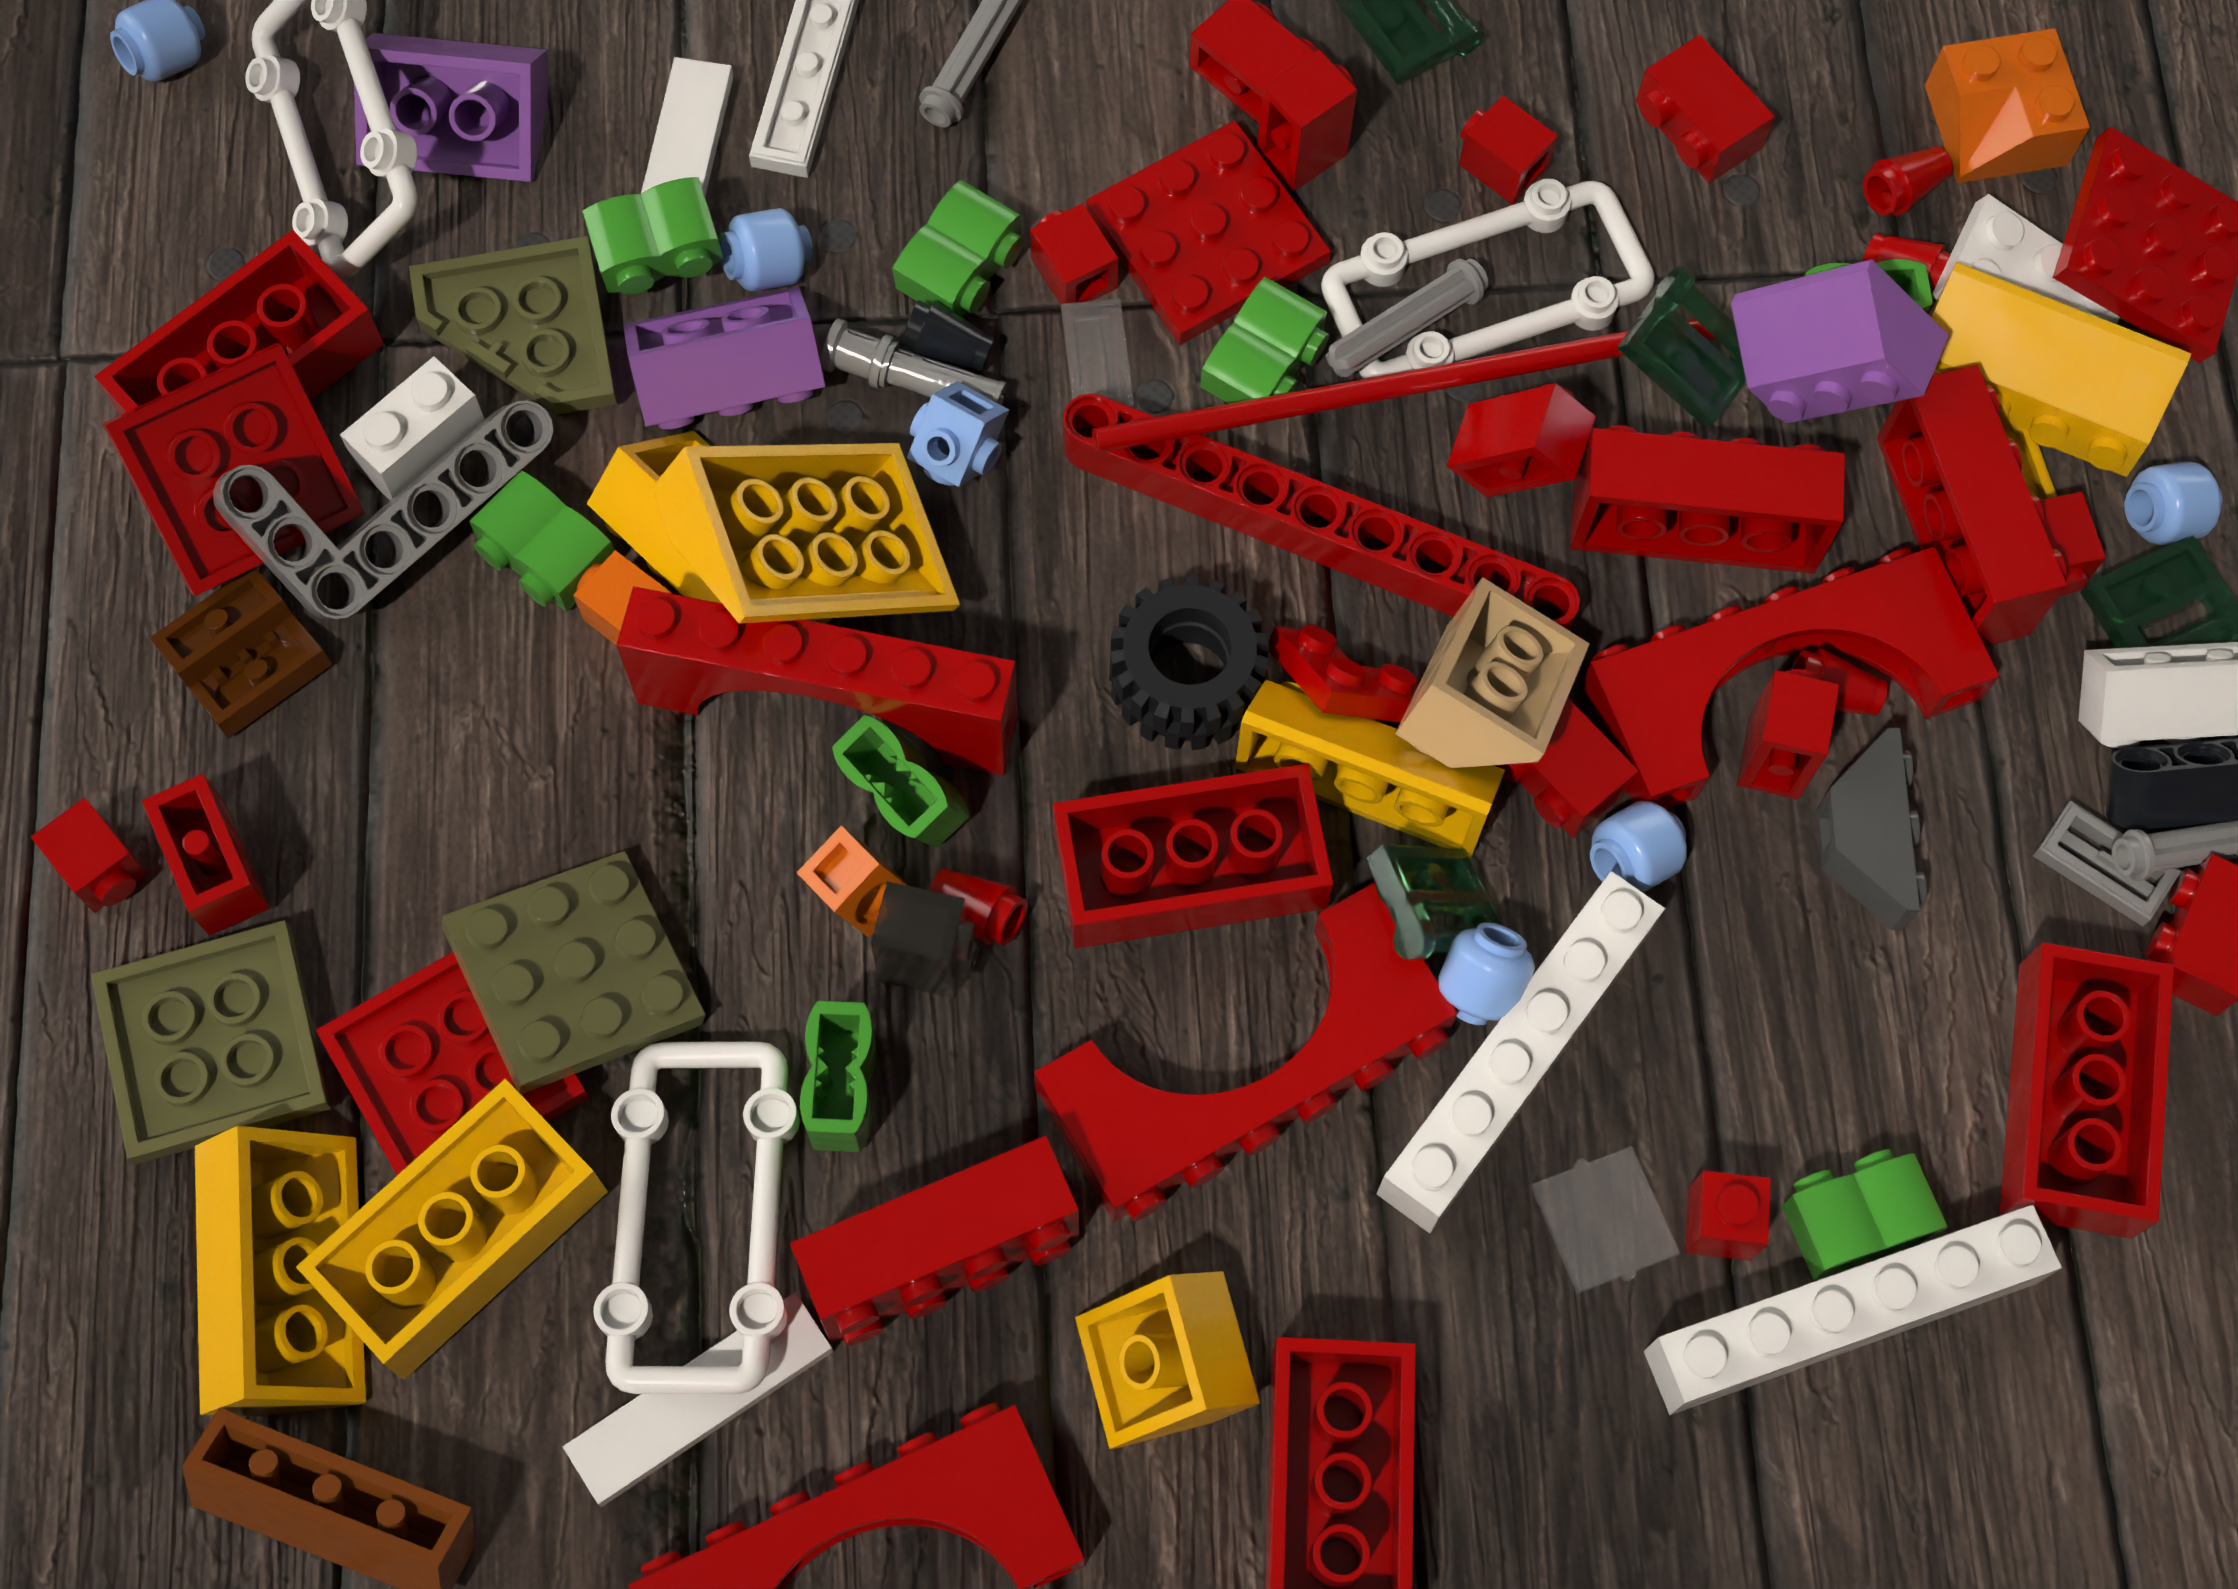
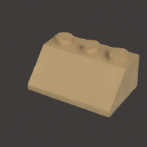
[1395,577,1590,768]

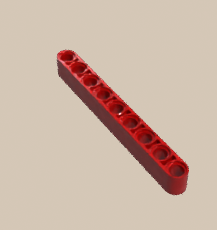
[1063,394,1580,631]

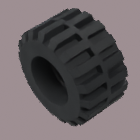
[1109,576,1269,750]

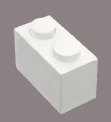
[340,356,485,500]

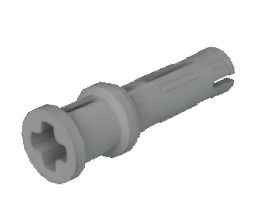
[820,318,1007,406]

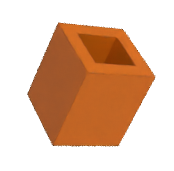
[573,550,672,645]

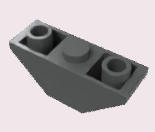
[1815,728,1927,930]

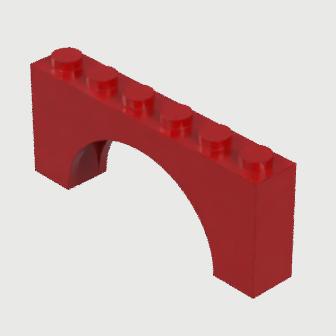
[1581,546,2000,809]
[616,586,1018,776]
[1034,883,1458,1223]
[627,1402,1085,1589]

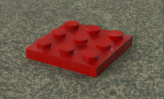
[1086,120,1331,345]
[2052,127,2238,363]
[102,343,365,596]
[316,952,590,1175]

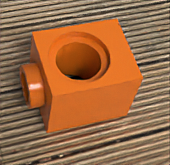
[797,825,913,938]

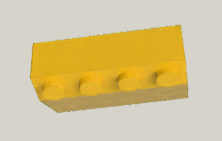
[652,443,960,623]

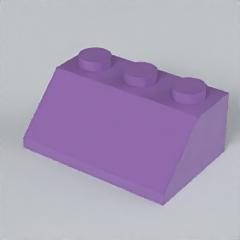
[354,33,547,182]
[1731,259,1949,423]
[623,286,825,429]

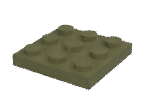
[441,851,705,1095]
[91,920,332,1165]

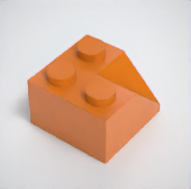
[1924,28,2090,184]

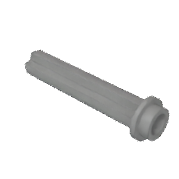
[919,0,1023,128]
[1325,259,1488,377]
[2112,821,2238,881]

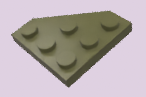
[409,236,617,415]

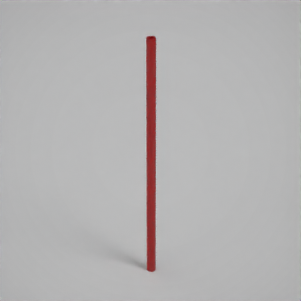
[1092,313,1731,453]

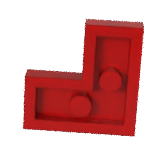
[1269,625,1418,723]

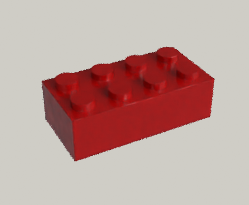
[94,229,384,415]
[1877,365,2067,647]
[1570,425,1845,574]
[1053,763,1333,949]
[1999,942,2174,1239]
[790,1136,1079,1346]
[1265,1337,1415,1589]

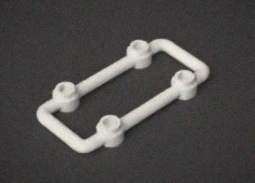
[245,0,418,279]
[1321,179,1655,379]
[593,1042,800,1394]

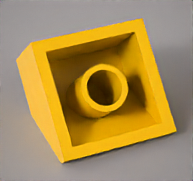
[1075,1271,1260,1449]

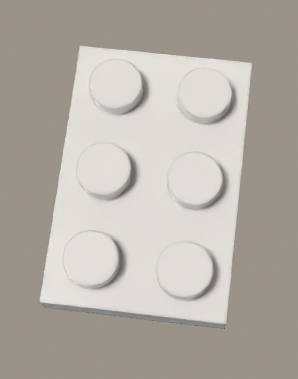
[1932,194,2120,324]

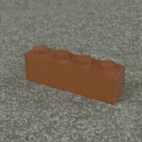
[182,1408,476,1589]

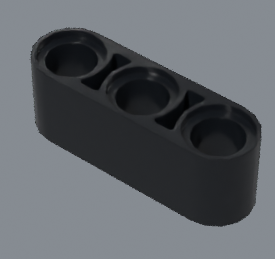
[2106,737,2238,829]

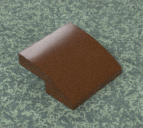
[149,568,333,739]

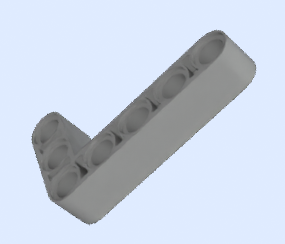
[213,400,553,620]

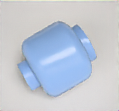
[110,0,205,82]
[719,208,813,291]
[2124,462,2222,545]
[1590,801,1687,893]
[1438,923,1535,1025]

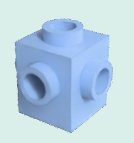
[907,381,1009,487]

